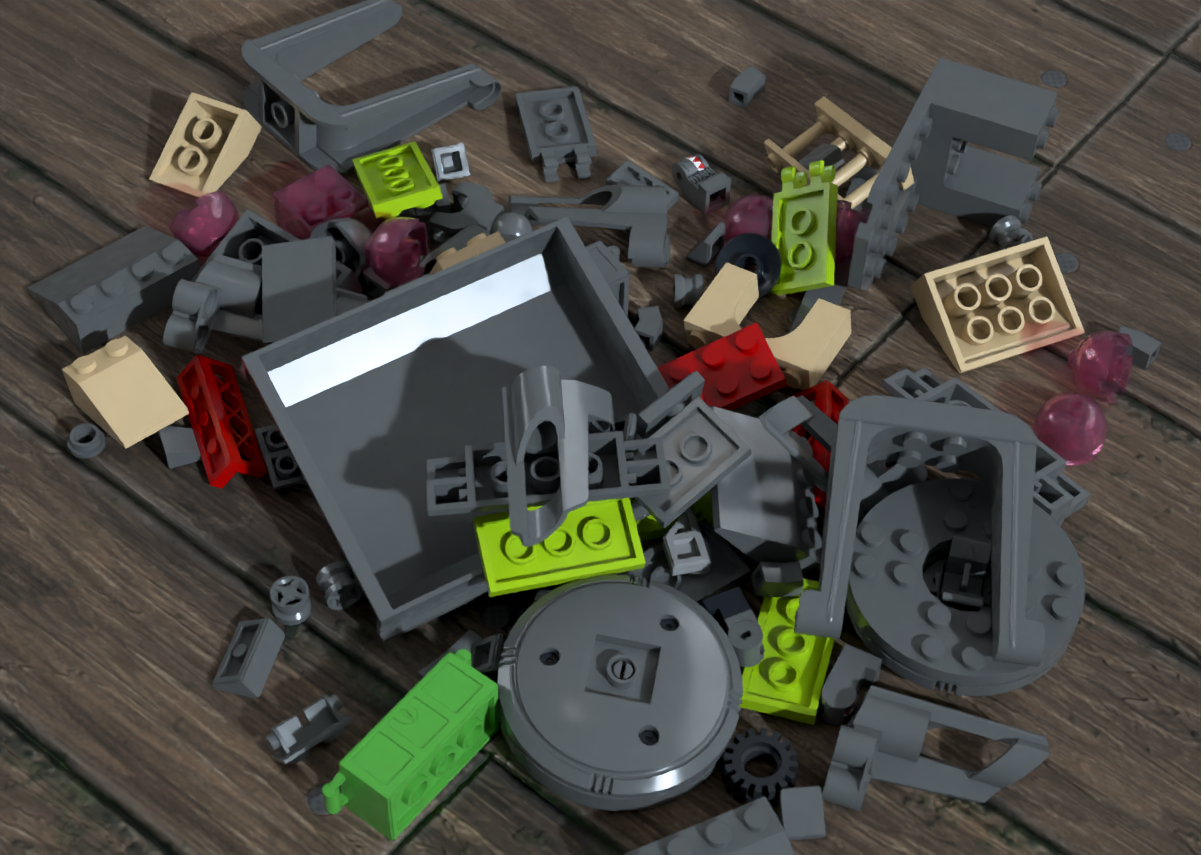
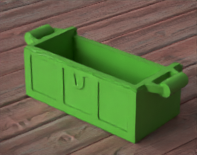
[322,649,499,841]

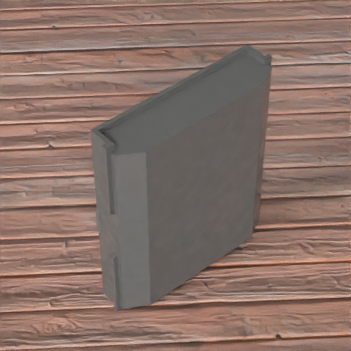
[240,216,669,643]

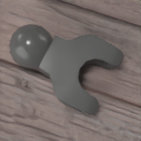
[424,181,533,246]

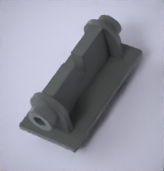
[264,694,354,764]

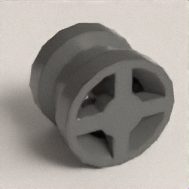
[989,215,1033,250]
[673,274,703,309]
[316,561,363,610]
[270,576,312,626]

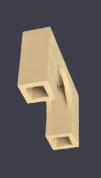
[684,262,851,390]

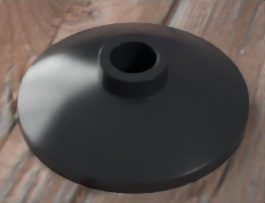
[715,233,782,299]

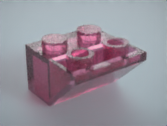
[273,164,369,240]

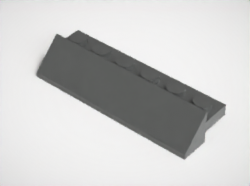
[881,367,1091,526]
[426,431,670,516]

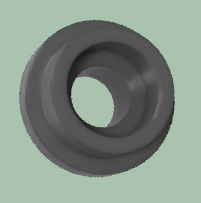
[67,423,106,458]

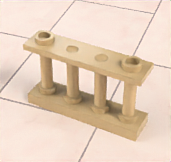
[763,96,914,230]

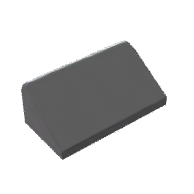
[212,618,285,698]

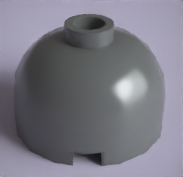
[310,217,378,282]

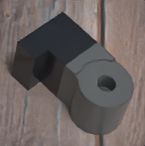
[702,586,765,667]

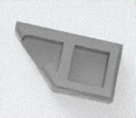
[662,505,710,576]

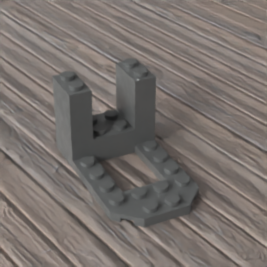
[848,57,1060,290]

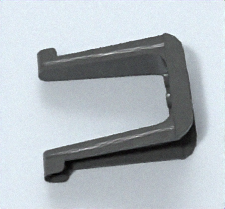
[241,0,502,176]
[794,395,1045,667]

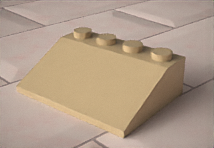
[910,236,1085,374]

